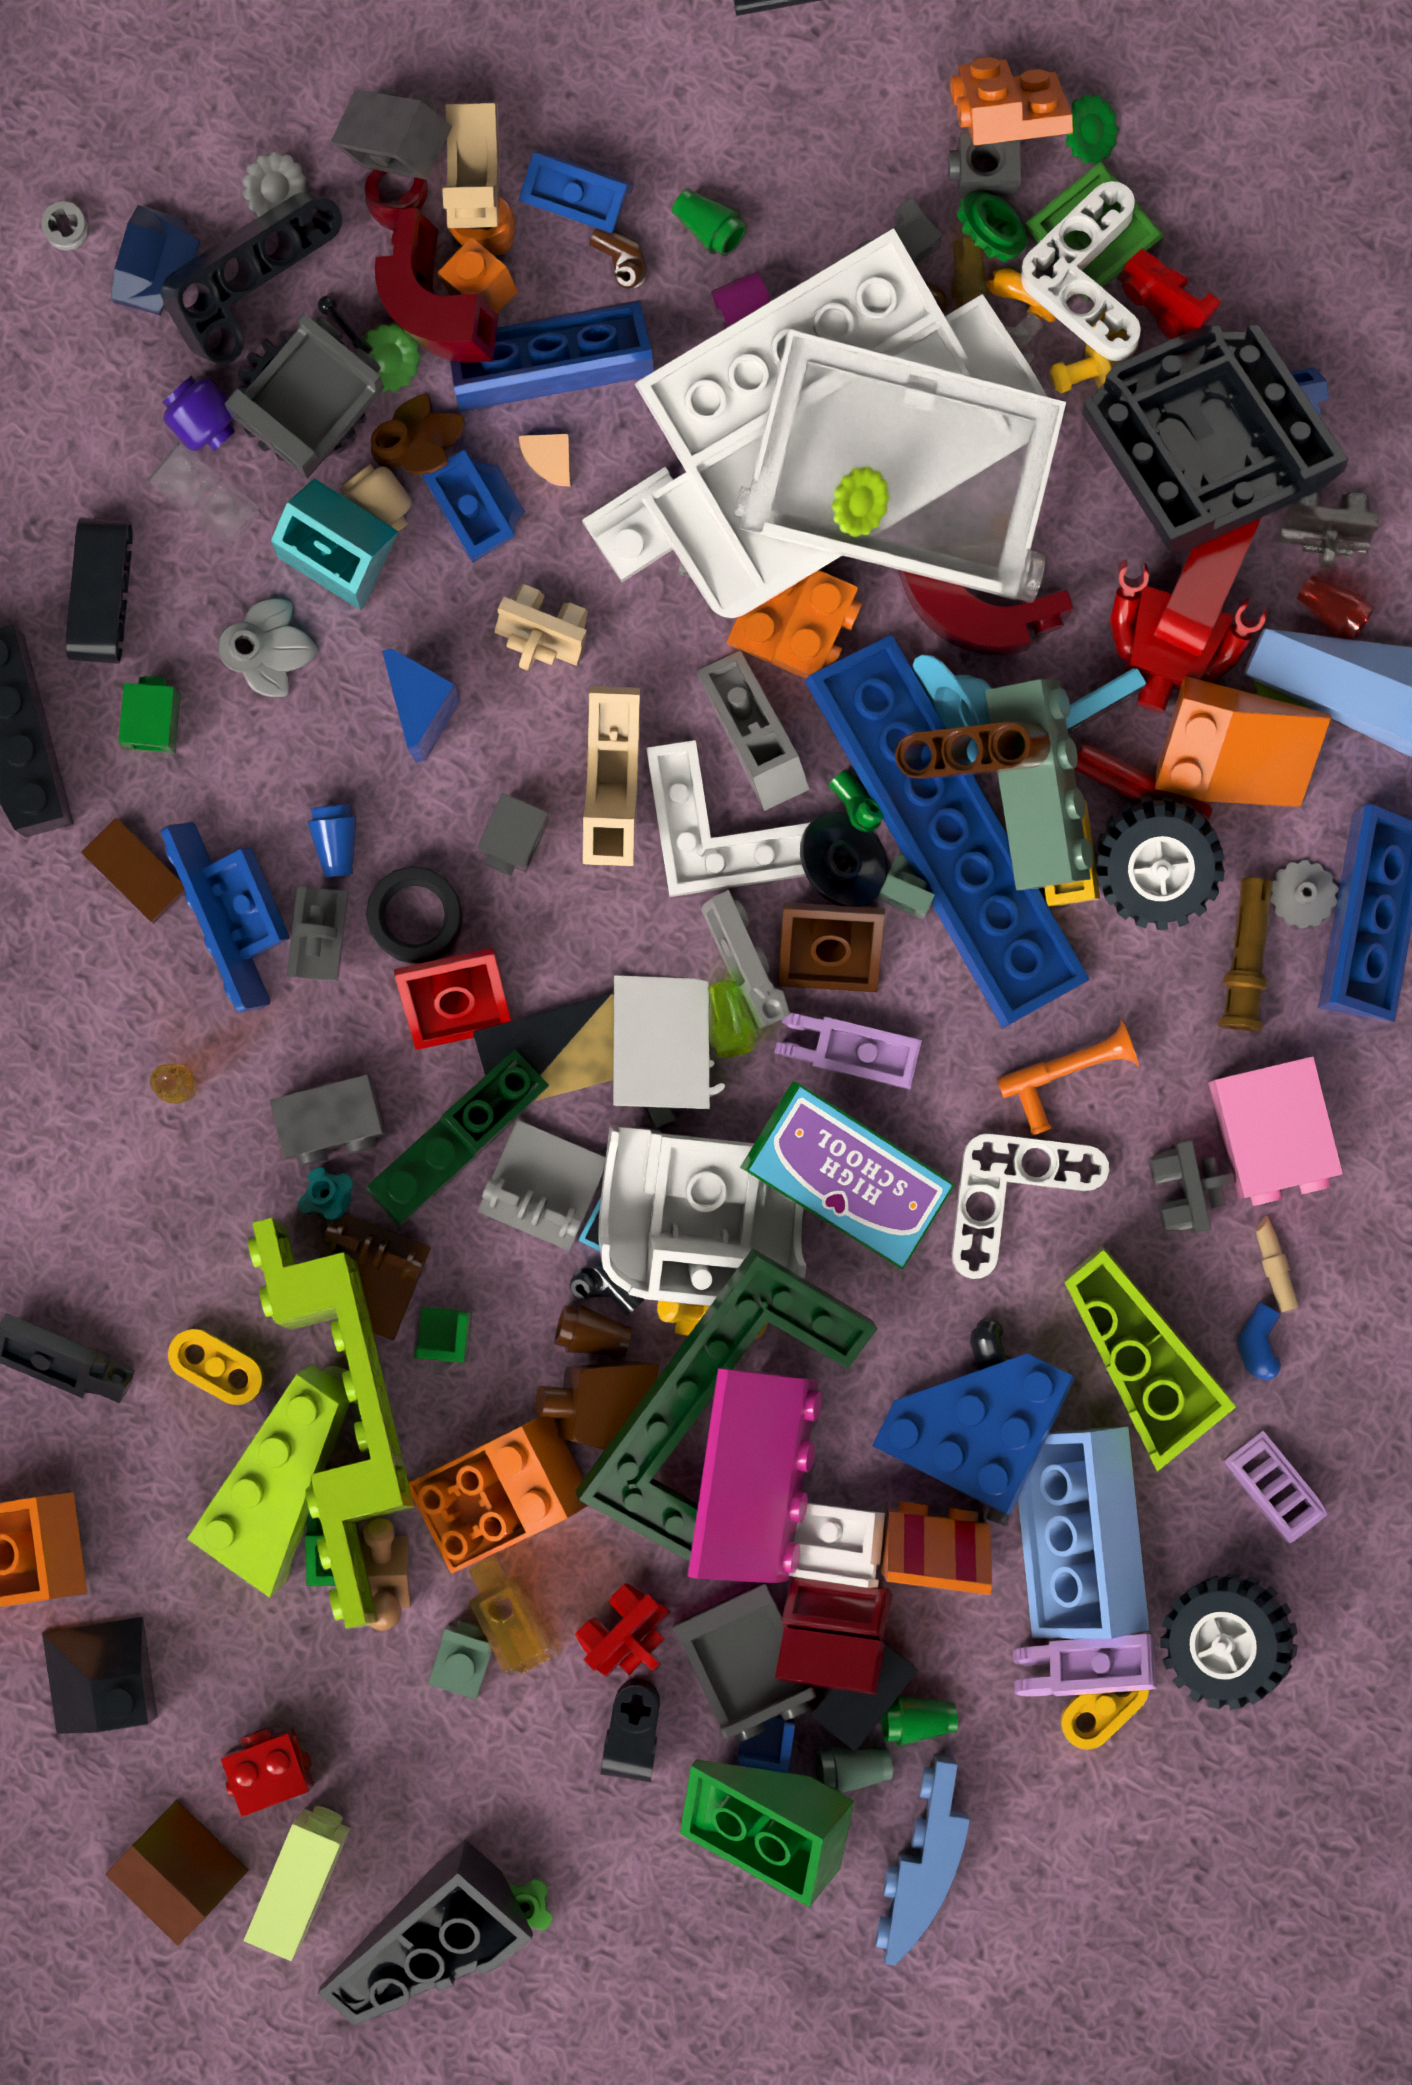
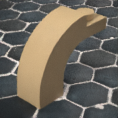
[442,103,500,228]
[583,686,640,866]

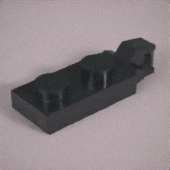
[0,1313,135,1403]

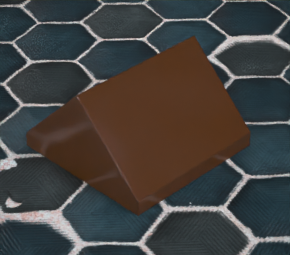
[778,903,885,992]
[105,1799,249,1946]

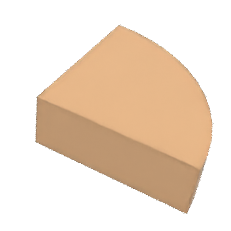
[519,434,571,487]

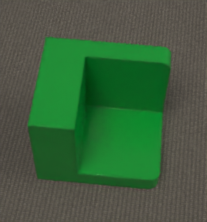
[413,1307,473,1363]

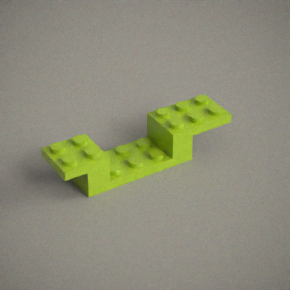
[247,1218,415,1629]

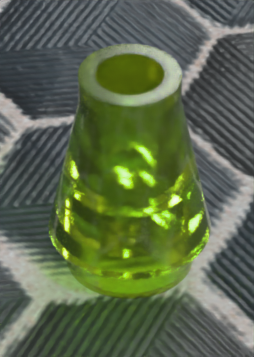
[708,981,758,1058]

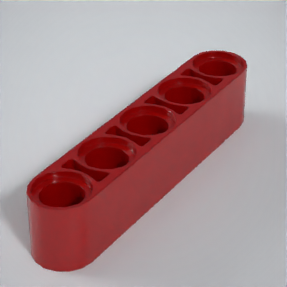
[1153,517,1262,657]

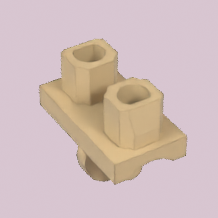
[494,584,588,671]

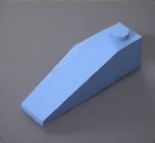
[1243,629,1412,757]

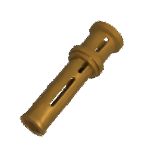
[1218,877,1273,1032]

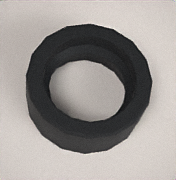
[366,866,464,964]

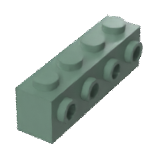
[985,679,1093,891]

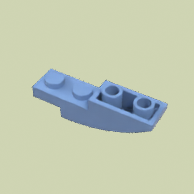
[875,1755,970,1965]

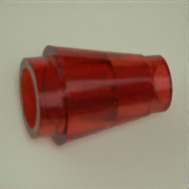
[1296,574,1375,640]

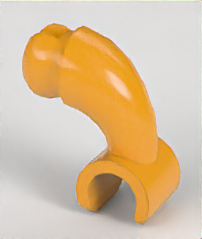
[988,268,1056,322]

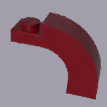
[375,208,498,363]
[898,544,1073,655]

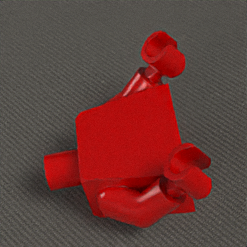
[1109,559,1268,713]

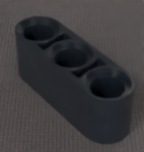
[66,518,133,664]

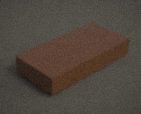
[81,818,185,924]

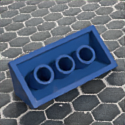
[450,301,654,412]
[1318,804,1412,1022]

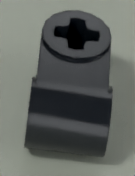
[600,1679,660,1782]

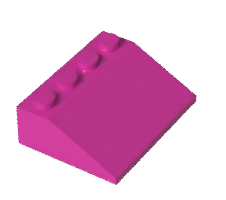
[688,1368,822,1583]

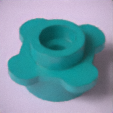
[298,1167,354,1221]

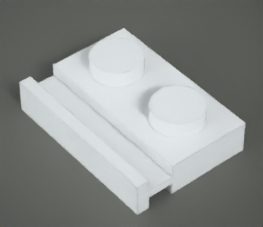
[582,467,673,582]
[788,1502,885,1588]

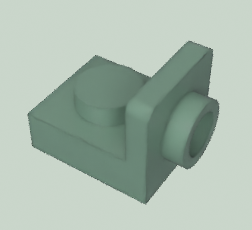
[878,854,935,919]
[428,1619,496,1700]

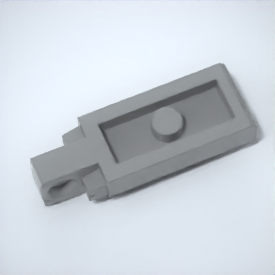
[701,890,790,1029]

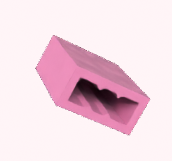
[1208,1057,1343,1206]

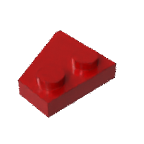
[1118,248,1221,339]

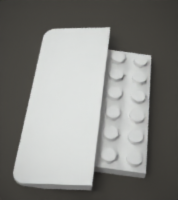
[635,228,1047,618]

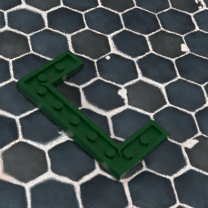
[575,1248,878,1562]

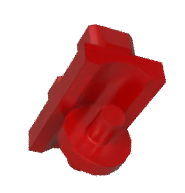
[575,1583,670,1677]

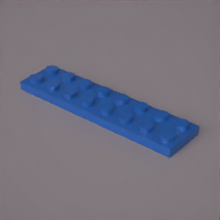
[804,634,1090,1029]

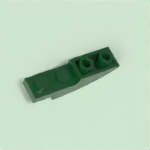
[365,1049,549,1227]

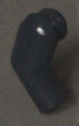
[570,1265,645,1315]
[970,1318,1013,1370]

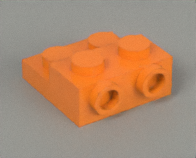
[950,57,1073,145]
[727,570,863,679]

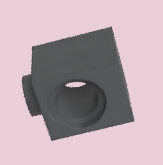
[948,133,1021,196]
[477,793,550,876]

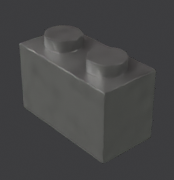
[331,88,452,180]
[269,1074,386,1166]

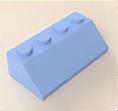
[1018,1426,1149,1639]

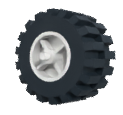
[1095,795,1225,930]
[1160,1573,1298,1710]

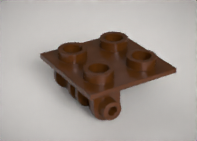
[319,1213,431,1341]

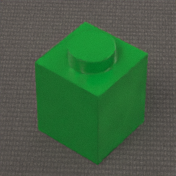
[118,676,181,753]

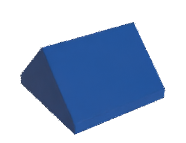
[382,648,461,763]

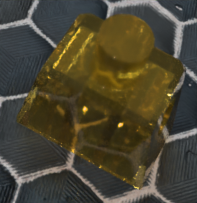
[468,1556,561,1677]

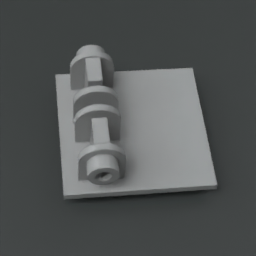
[477,1120,606,1251]

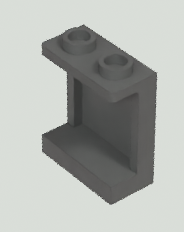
[225,313,384,479]
[673,1582,817,1742]

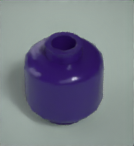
[163,375,235,451]

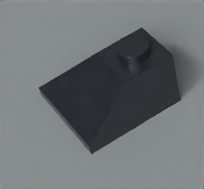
[42,1617,158,1734]

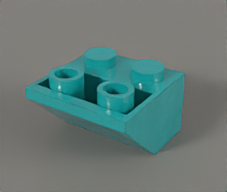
[271,478,399,610]

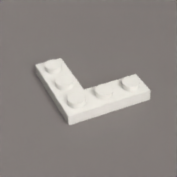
[646,740,810,897]

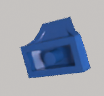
[422,449,525,563]

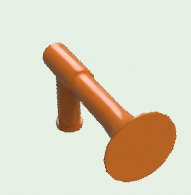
[996,1018,1139,1136]

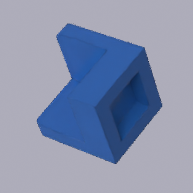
[737,1717,795,1773]

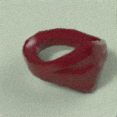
[364,169,428,231]

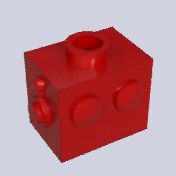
[221,1727,314,1817]

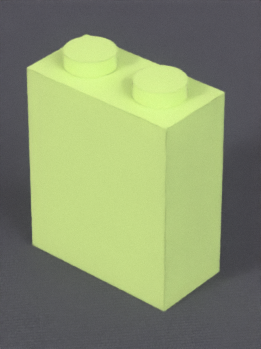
[244,1806,351,1961]

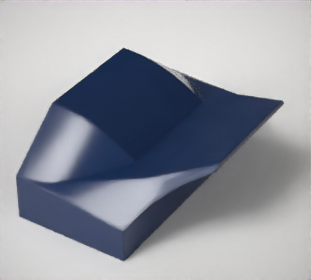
[111,205,200,316]

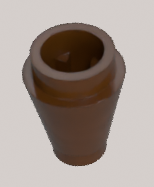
[554,1304,632,1356]

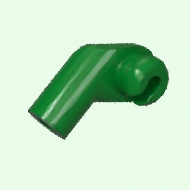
[828,769,884,832]

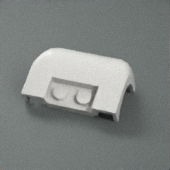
[598,1124,807,1306]

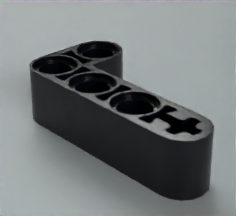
[161,192,342,364]

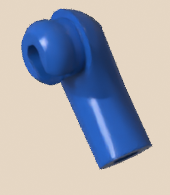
[1237,1302,1281,1381]

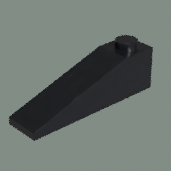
[318,1839,533,2025]

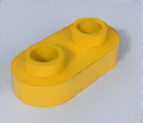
[168,1329,265,1405]
[1060,1690,1149,1750]

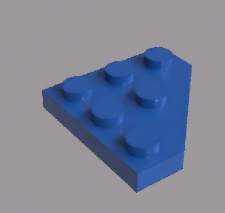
[872,1353,1076,1515]

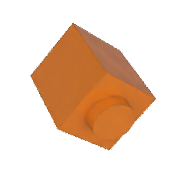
[437,237,518,313]

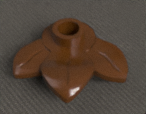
[371,393,465,475]

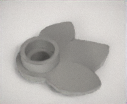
[217,599,318,697]

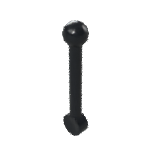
[318,295,374,355]

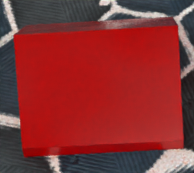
[394,948,511,1050]

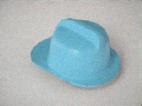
[912,654,992,762]

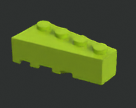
[1064,1245,1236,1472]
[187,1364,350,1598]

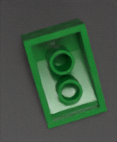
[680,1759,854,1908]

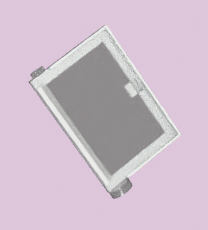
[733,330,1066,603]

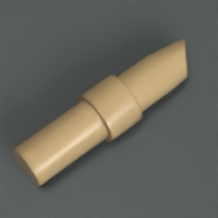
[1255,1216,1299,1313]

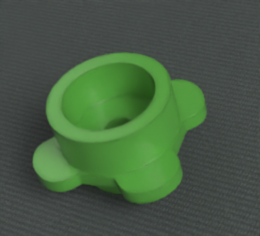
[509,1879,552,1930]

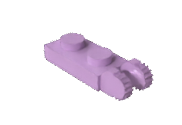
[774,1012,922,1090]
[1013,1634,1156,1697]

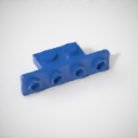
[161,822,291,1013]

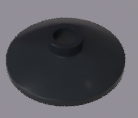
[800,812,887,907]

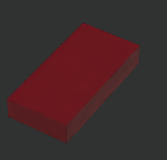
[781,1576,893,1642]
[775,1627,885,1695]

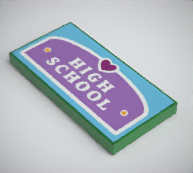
[740,1081,955,1270]

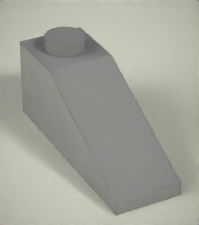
[696,650,810,811]

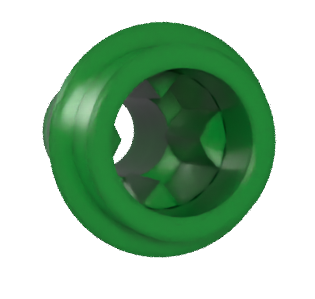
[672,188,747,257]
[881,1695,958,1746]

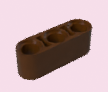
[895,722,1051,778]

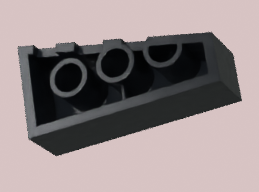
[0,625,74,837]

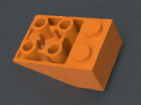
[409,1416,589,1574]

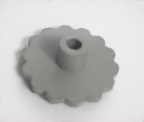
[242,151,307,217]
[1270,860,1338,929]

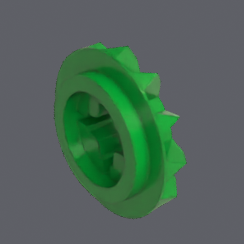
[956,190,1027,262]

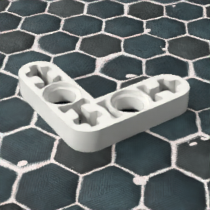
[1021,181,1141,361]
[951,1134,1109,1279]

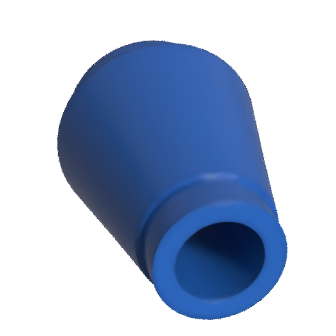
[307,804,357,877]

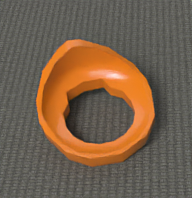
[446,197,516,255]

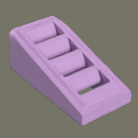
[1222,1430,1329,1544]

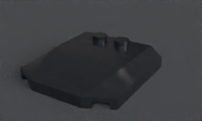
[1082,325,1348,551]

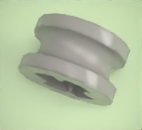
[41,201,89,251]

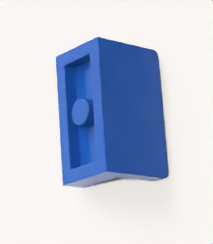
[518,151,634,233]

